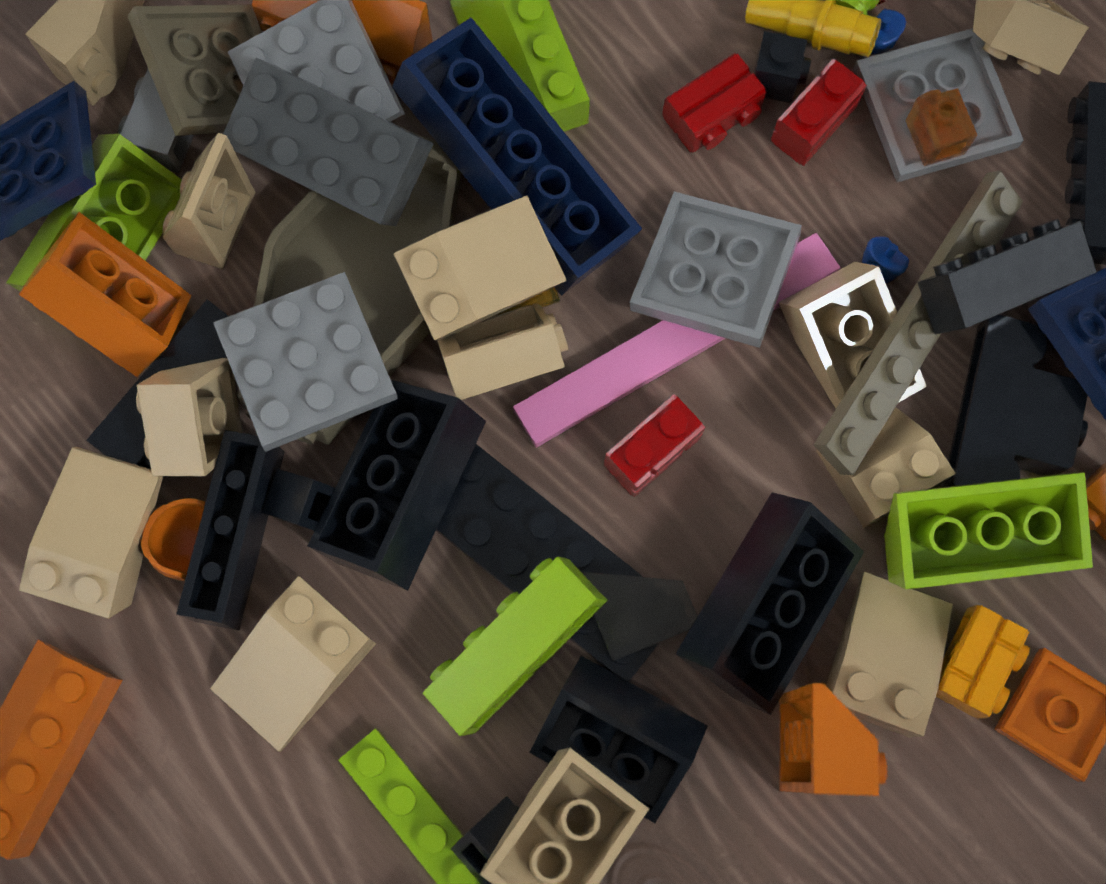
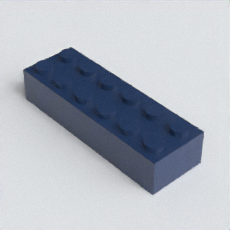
[392,18,642,296]

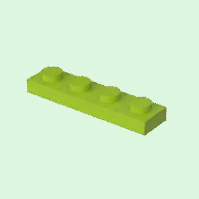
[338,728,480,884]

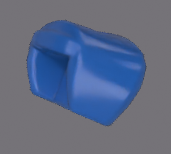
[872,9,906,55]
[862,236,909,283]

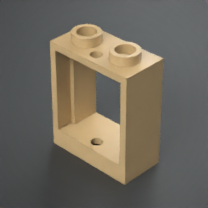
[437,303,568,400]

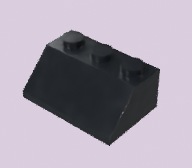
[529,656,708,823]

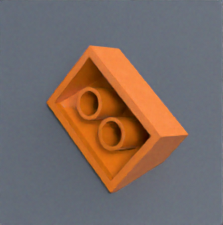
[19,212,192,377]

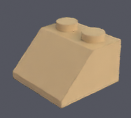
[973,0,1089,75]
[136,358,242,476]
[816,407,956,528]

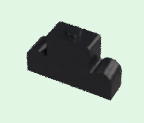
[942,314,1088,488]

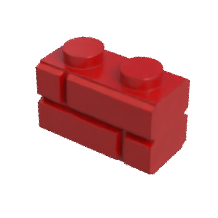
[662,53,766,153]
[771,59,867,166]
[604,394,706,497]

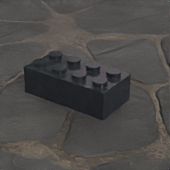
[307,379,486,591]
[676,492,864,715]

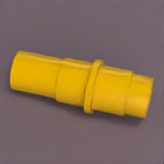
[745,0,881,57]

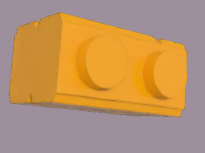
[936,604,1030,719]

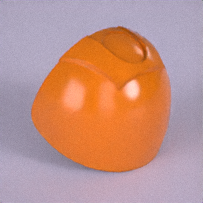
[141,498,206,582]

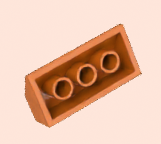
[252,0,433,85]
[0,639,123,860]
[779,683,887,796]

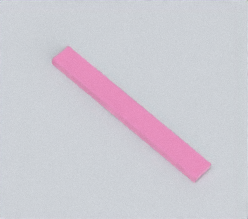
[513,232,841,448]

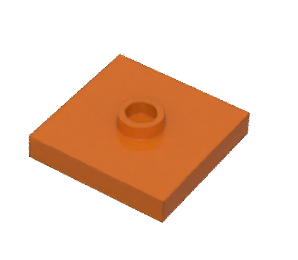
[994,648,1106,782]

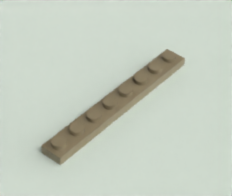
[813,171,1023,475]

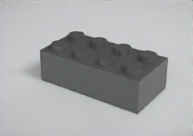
[223,57,434,226]

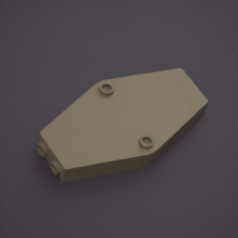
[237,132,461,445]

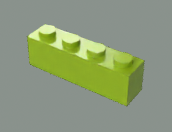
[423,556,608,736]

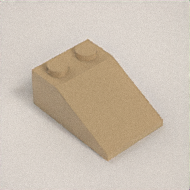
[25,0,145,106]
[163,133,255,269]
[393,196,567,340]
[779,262,927,409]
[19,447,163,619]
[826,572,953,738]
[210,576,376,752]
[479,748,649,884]

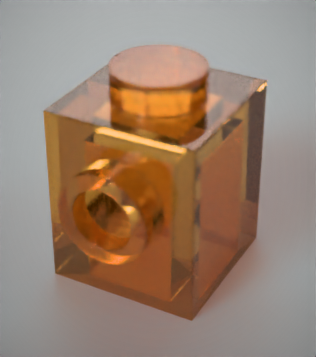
[905,88,977,166]

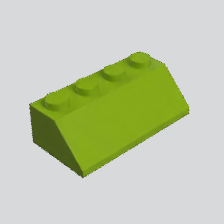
[450,0,590,132]
[6,134,182,291]
[884,472,1093,590]

